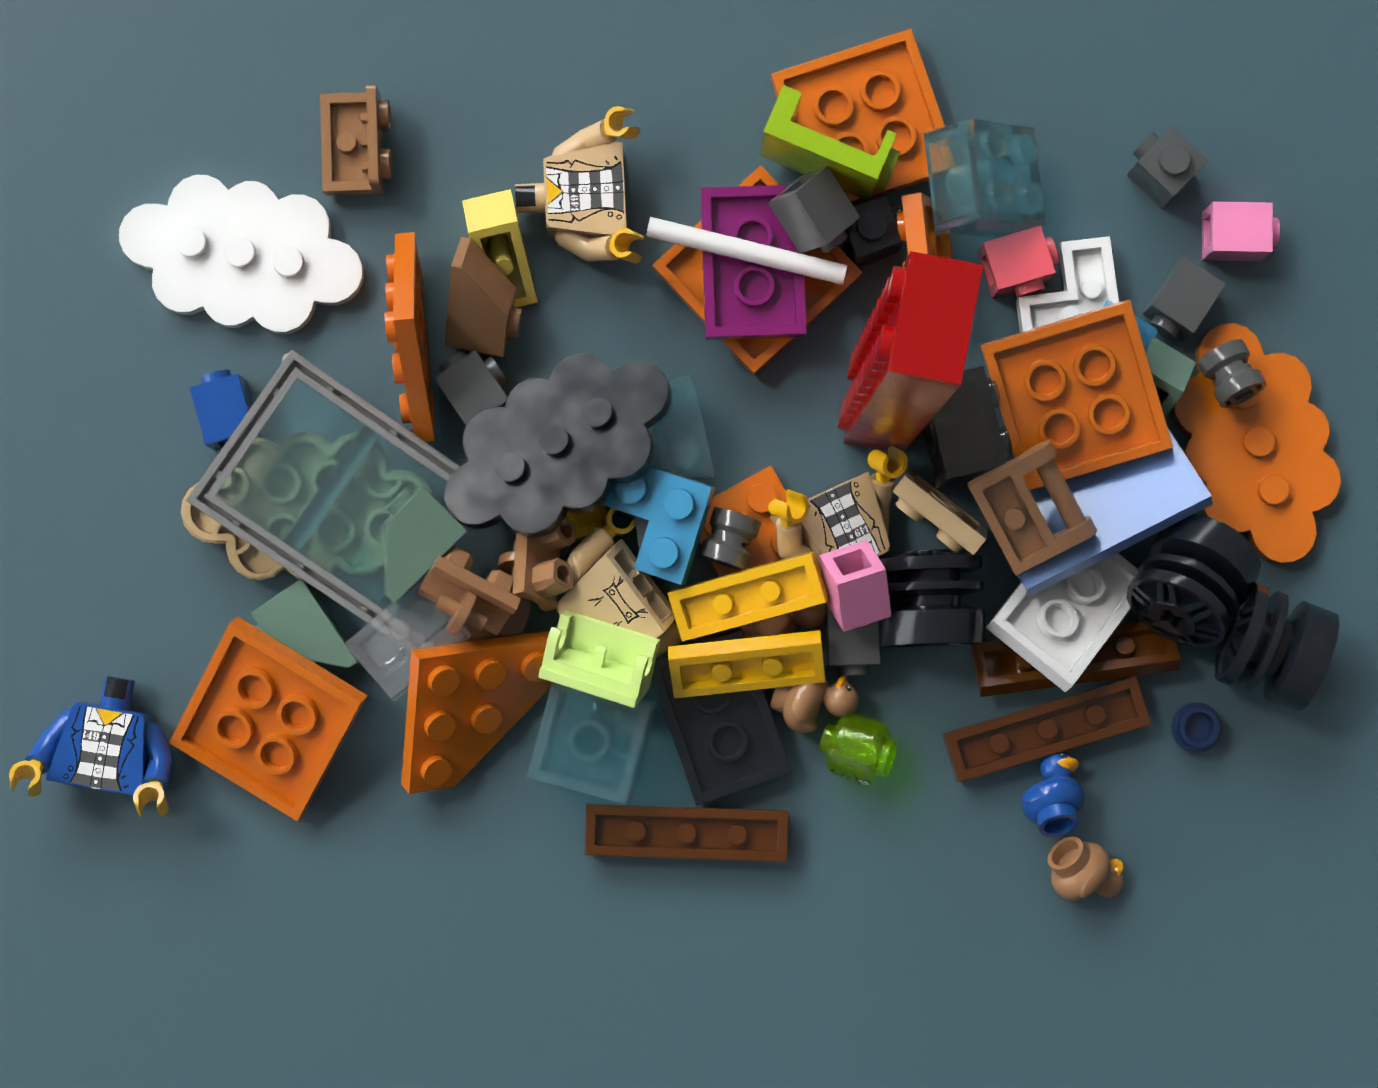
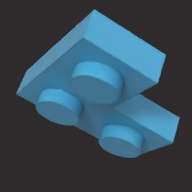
[602,466,716,585]

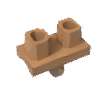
[497,517,576,611]
[416,546,521,635]

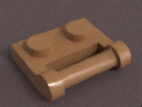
[967,440,1097,576]

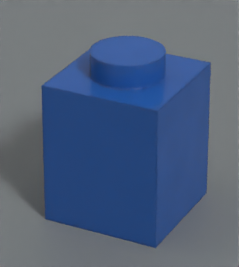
[189,370,262,451]

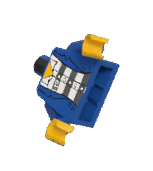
[9,676,174,816]

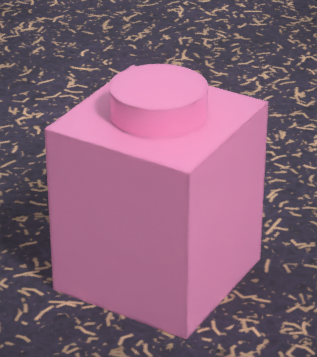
[1202,202,1280,261]
[819,540,891,632]

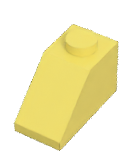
[462,189,538,308]

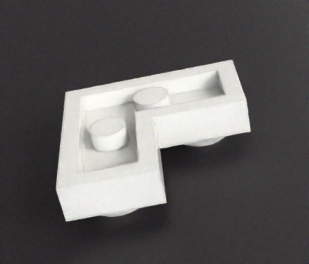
[1016,236,1119,333]

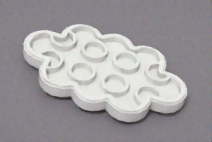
[119,175,364,334]

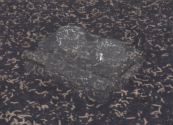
[344,578,472,702]

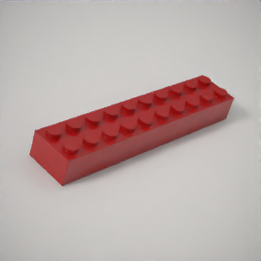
[837,251,983,452]

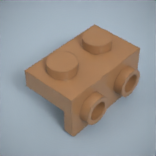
[320,85,393,196]

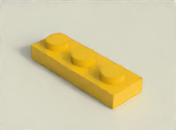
[667,550,829,642]
[668,630,825,699]

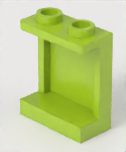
[759,85,901,201]

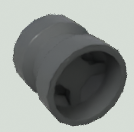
[1198,339,1266,408]
[698,507,761,571]

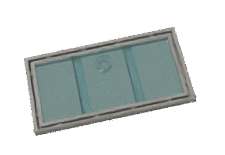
[186,350,564,652]

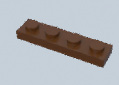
[971,621,1181,697]
[942,676,1151,782]
[584,804,788,862]

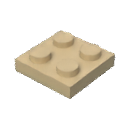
[892,468,988,555]

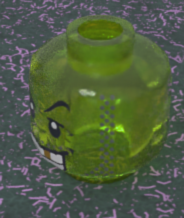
[819,713,898,785]

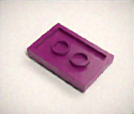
[700,185,807,340]

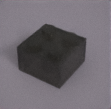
[922,366,1012,489]

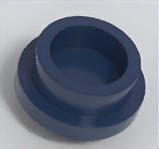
[1171,702,1222,753]

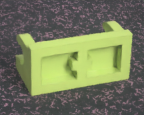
[538,609,660,708]

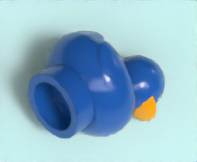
[1021,751,1084,837]

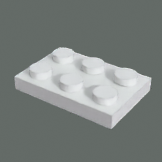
[986,553,1138,692]

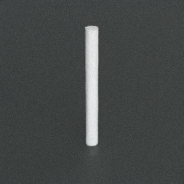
[646,217,847,285]

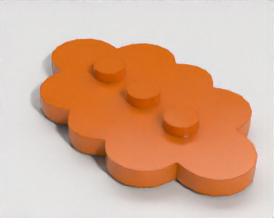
[1171,323,1341,564]

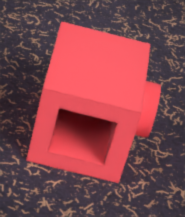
[977,225,1059,298]

